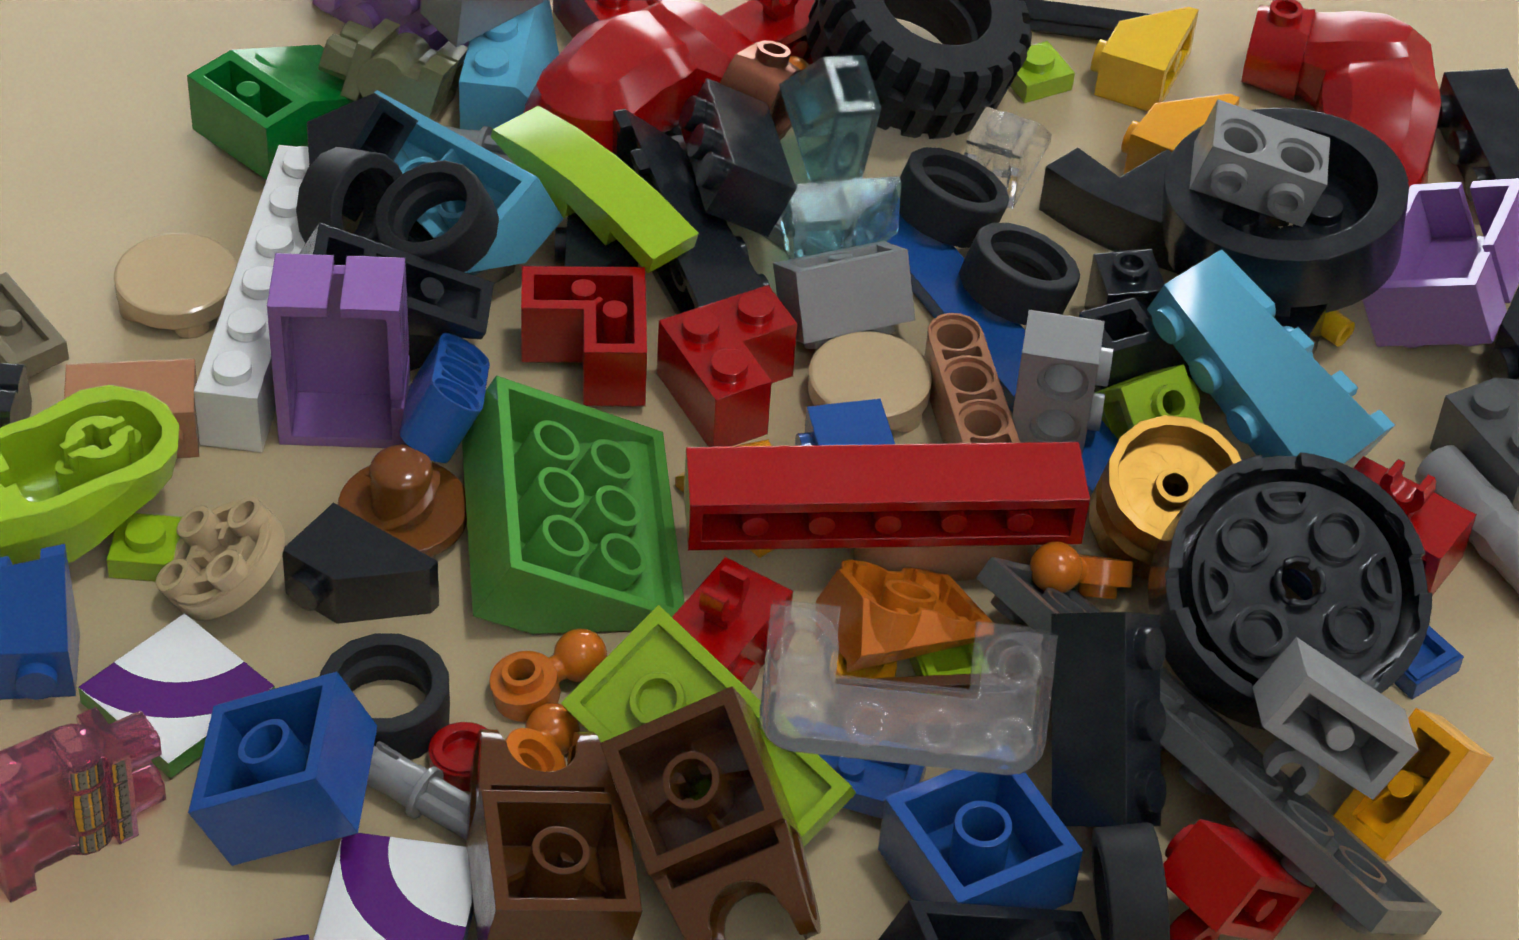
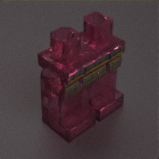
[0,707,166,903]

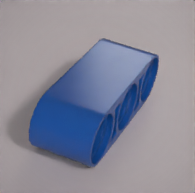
[399,333,490,463]

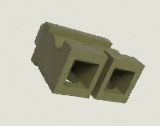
[318,18,468,120]

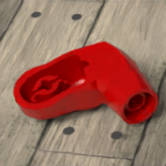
[1241,0,1441,188]

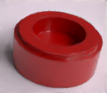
[429,722,487,791]

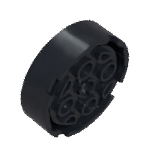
[1161,108,1409,317]
[1148,452,1432,731]

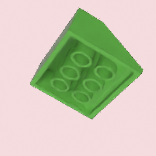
[462,375,685,634]

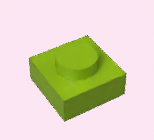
[1010,41,1075,103]
[106,513,182,582]

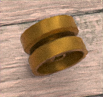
[1089,415,1242,580]

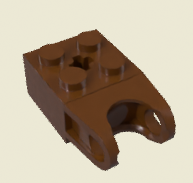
[600,686,821,940]
[466,729,643,940]

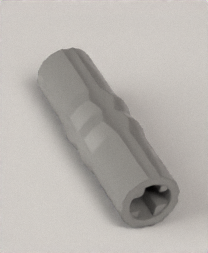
[1415,445,1519,594]

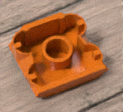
[815,559,994,673]

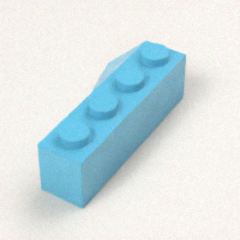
[459,0,559,130]
[374,90,563,273]
[1147,249,1395,468]

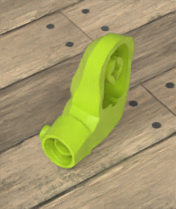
[0,385,179,565]

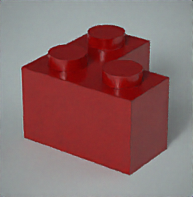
[521,266,647,406]
[657,285,797,447]

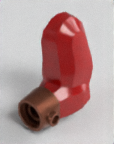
[523,0,807,152]

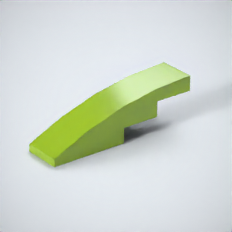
[491,106,699,273]

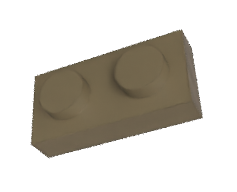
[0,272,69,377]

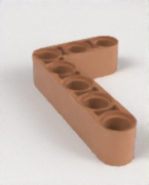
[853,313,1037,581]

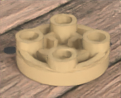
[114,233,237,339]
[808,331,932,432]
[155,496,285,620]

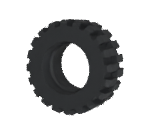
[806,0,1032,139]

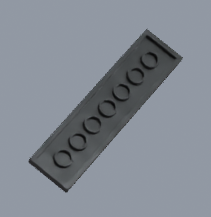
[977,557,1442,935]

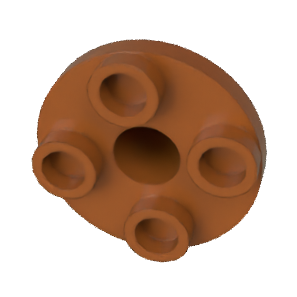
[338,444,467,557]

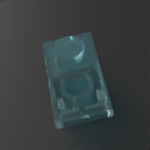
[779,55,881,192]
[781,176,901,260]

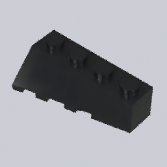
[612,109,771,314]

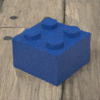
[188,671,377,866]
[878,748,1083,910]

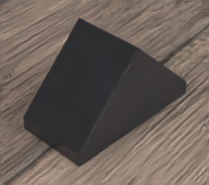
[307,93,418,222]

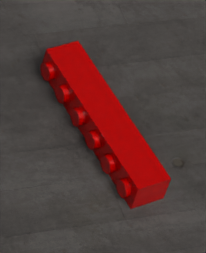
[684,442,1090,551]

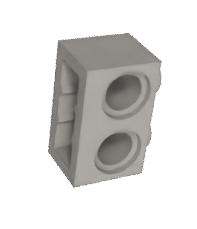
[1189,99,1330,227]
[1012,310,1113,455]

